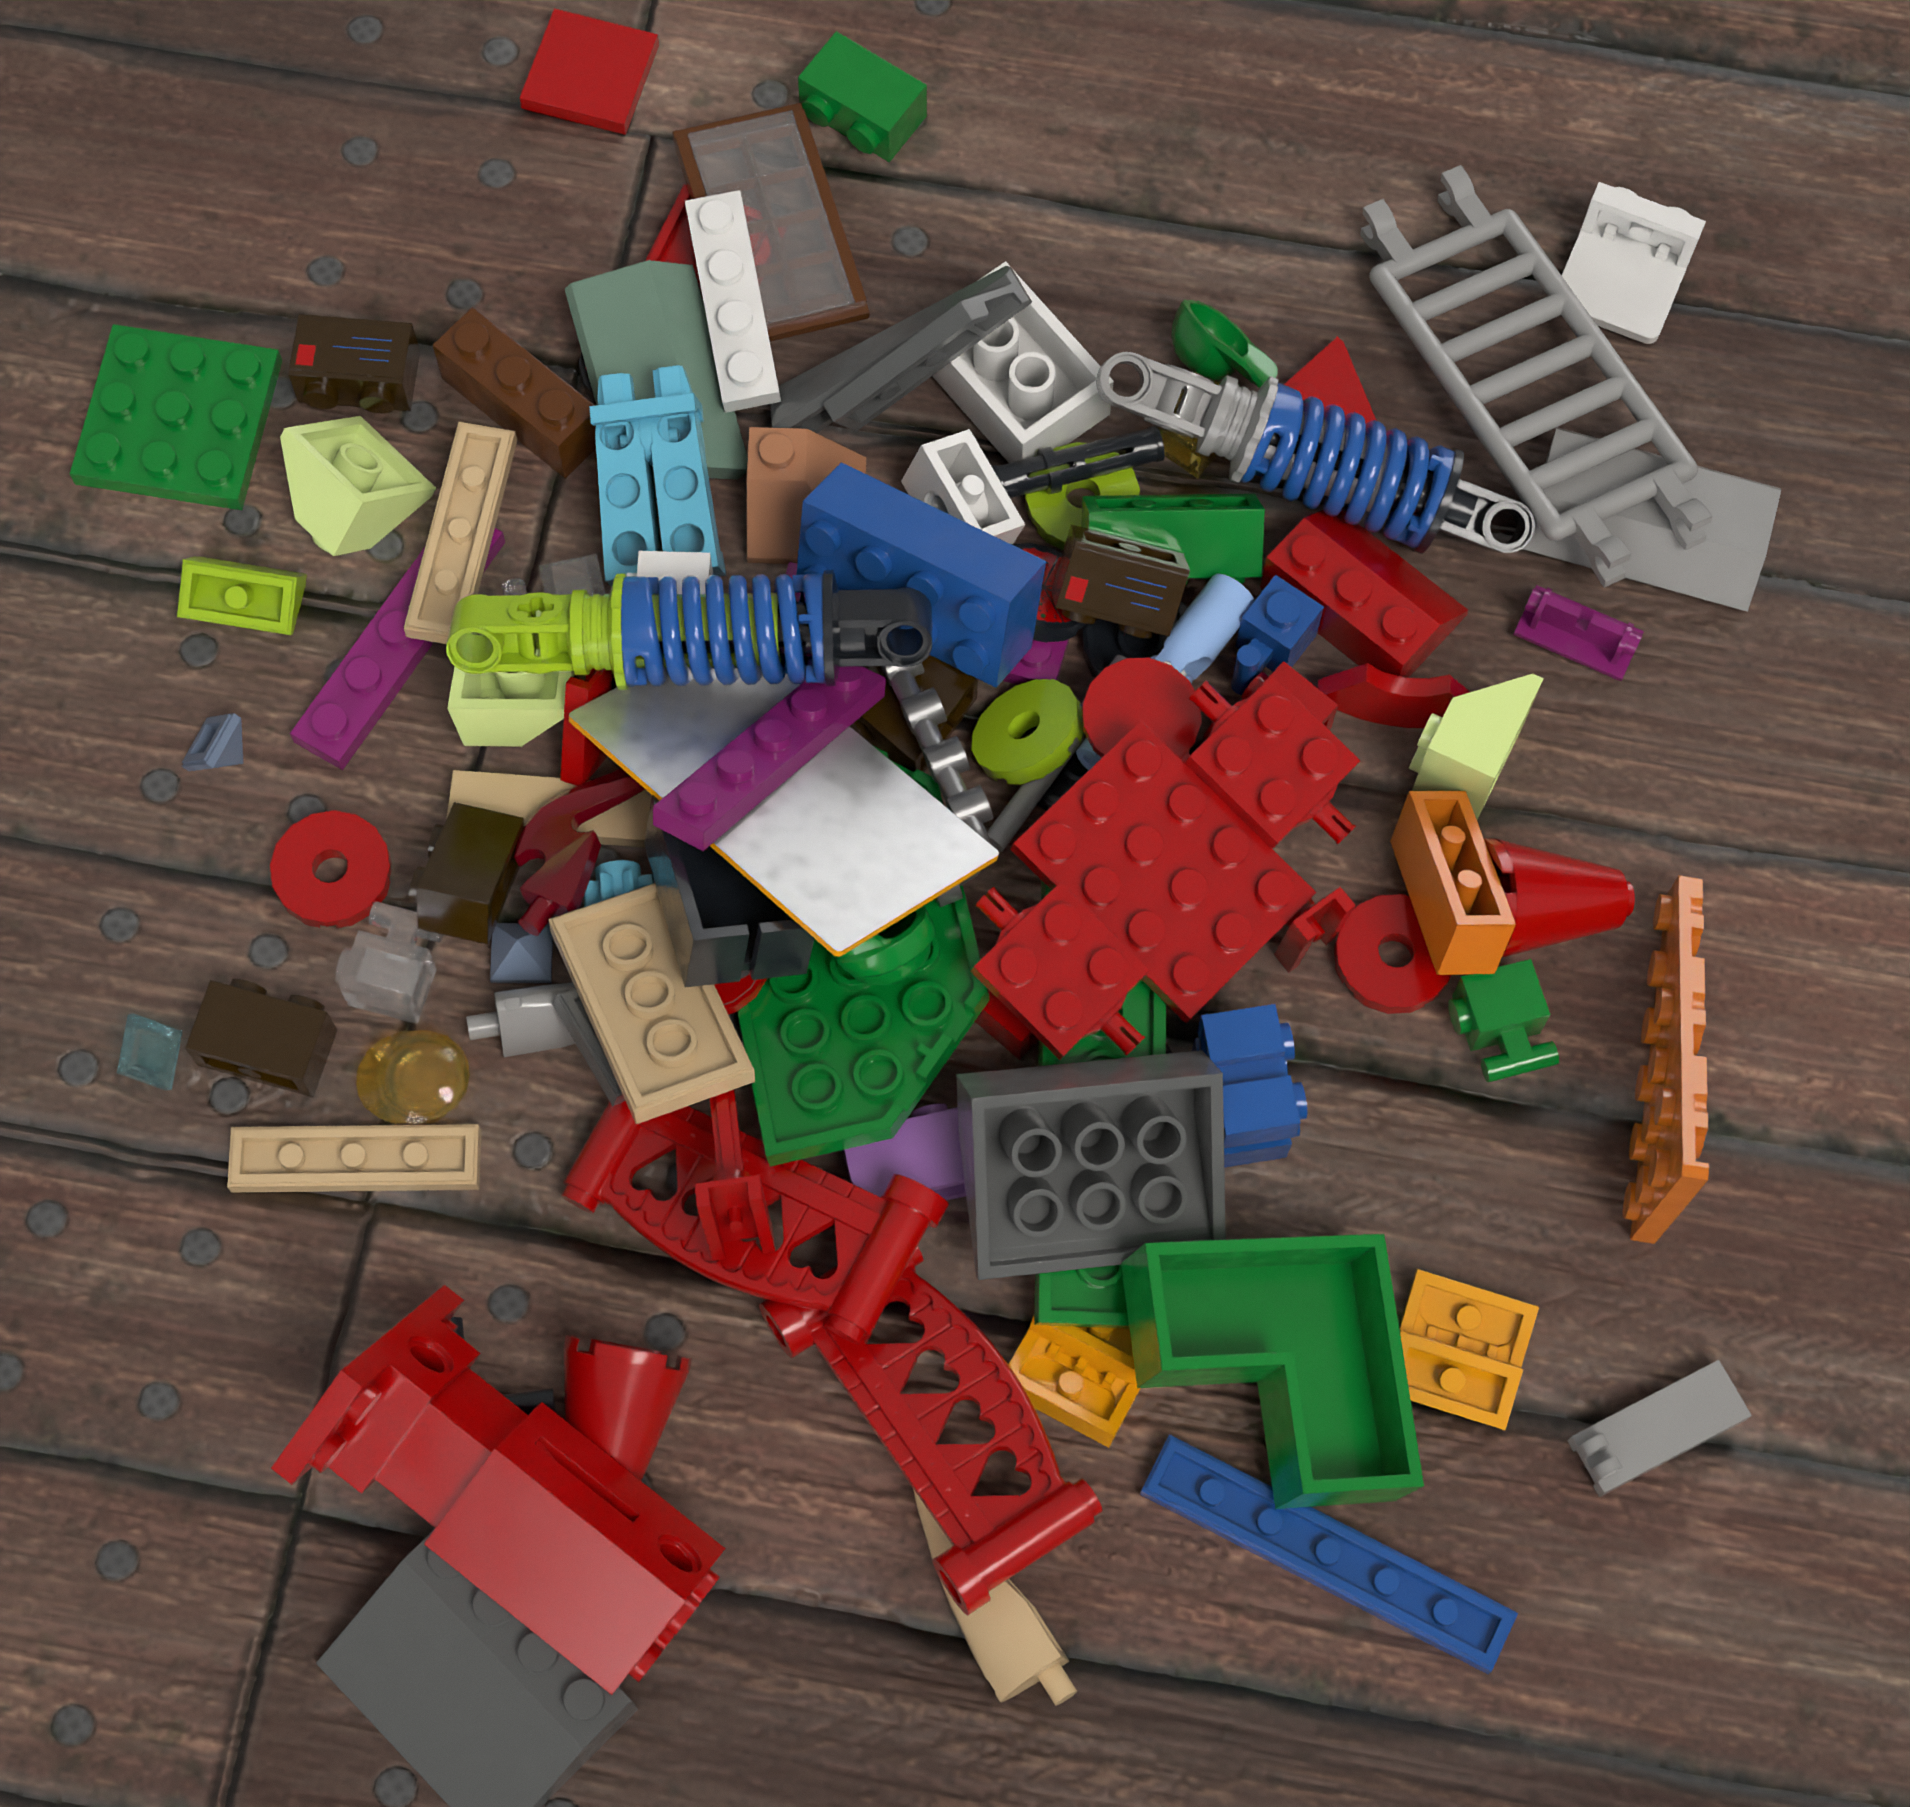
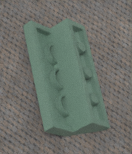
[564,260,748,497]

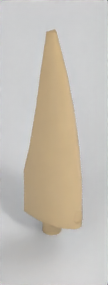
[913,1489,1077,1706]

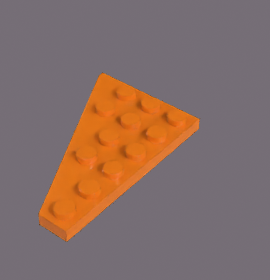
[1623,875,1709,1244]

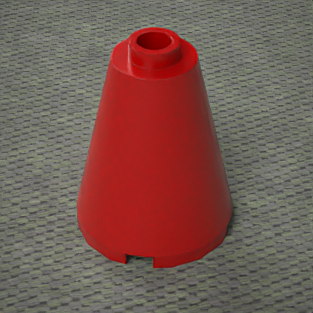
[1484,838,1635,958]
[563,1335,692,1481]

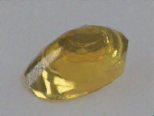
[356,1030,470,1125]

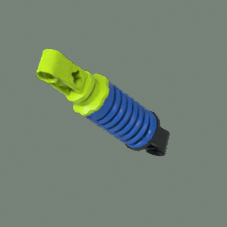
[446,570,932,690]

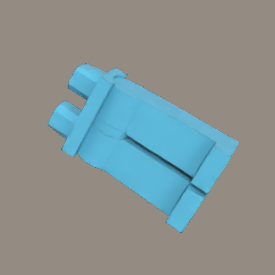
[589,365,726,587]

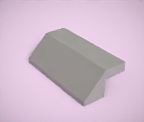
[1523,427,1781,612]

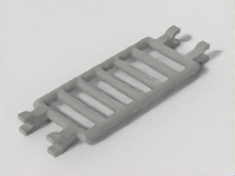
[1360,165,1713,588]

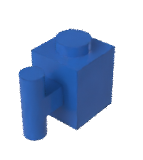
[1231,575,1324,695]

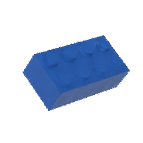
[796,462,1046,688]

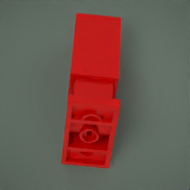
[271,1285,726,1695]

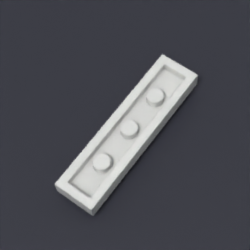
[685,190,781,413]

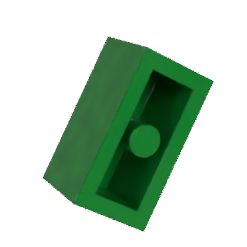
[798,31,927,163]

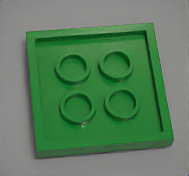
[69,324,283,510]

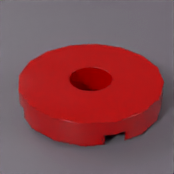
[270,810,392,928]
[1334,894,1451,1014]

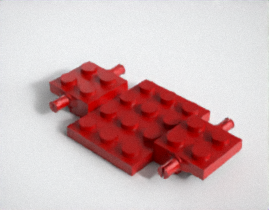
[971,675,1361,1060]

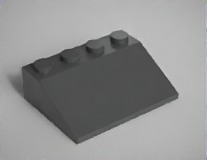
[956,1050,1226,1280]
[316,1530,638,1807]

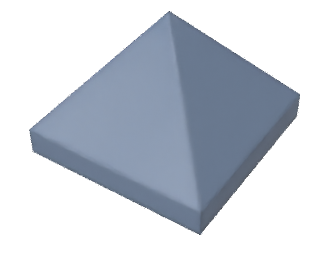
[182,713,244,771]
[490,923,553,983]

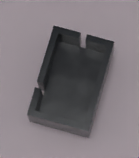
[644,795,814,988]

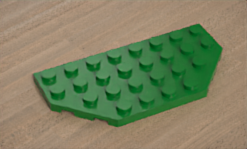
[738,745,990,1167]

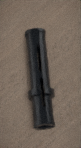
[991,425,1165,498]

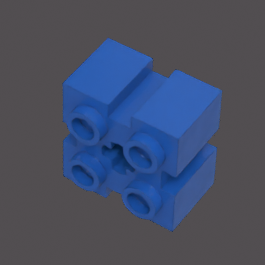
[1191,1004,1307,1168]

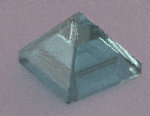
[117,1013,182,1091]

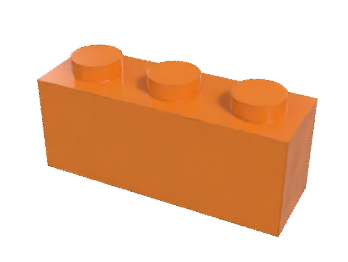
[1390,791,1516,975]

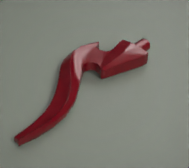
[514,768,646,936]

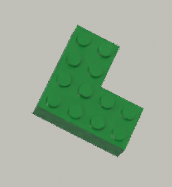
[1121,1234,1424,1509]

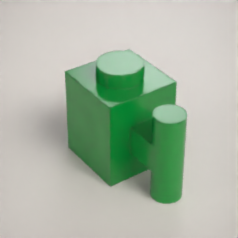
[1448,959,1559,1083]

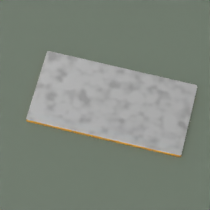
[569,674,999,957]

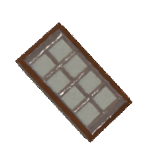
[672,103,870,342]

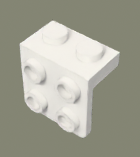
[1562,182,1706,344]

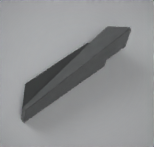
[770,266,1032,434]

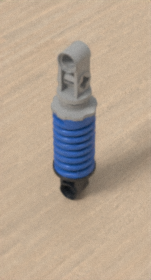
[1096,352,1535,554]

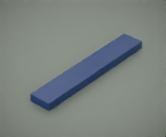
[1140,1434,1518,1674]

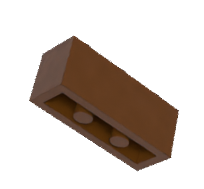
[433,307,596,479]

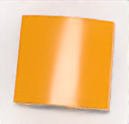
[1399,1268,1539,1430]
[1008,1316,1141,1448]

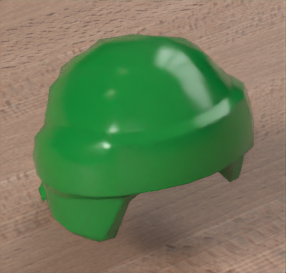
[832,906,936,985]

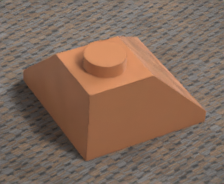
[747,427,867,564]

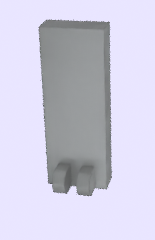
[1567,1360,1752,1497]

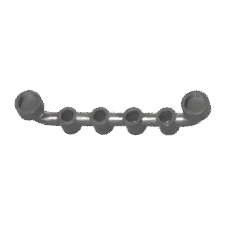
[881,662,993,908]

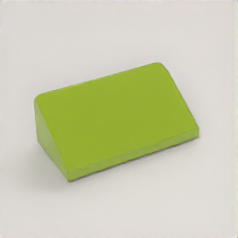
[177,556,307,635]

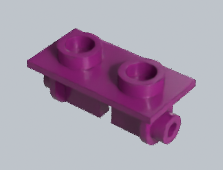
[1513,585,1644,681]

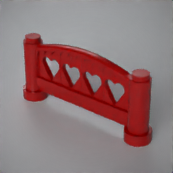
[561,1101,949,1345]
[759,1247,1103,1616]

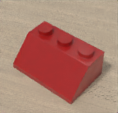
[1260,510,1469,678]

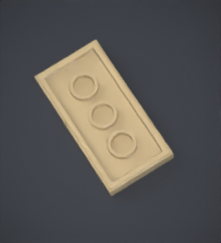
[548,883,755,1124]

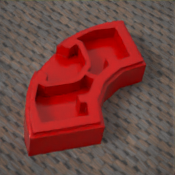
[1318,663,1470,728]

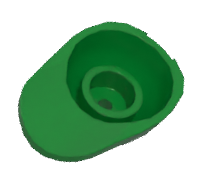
[1171,299,1278,388]

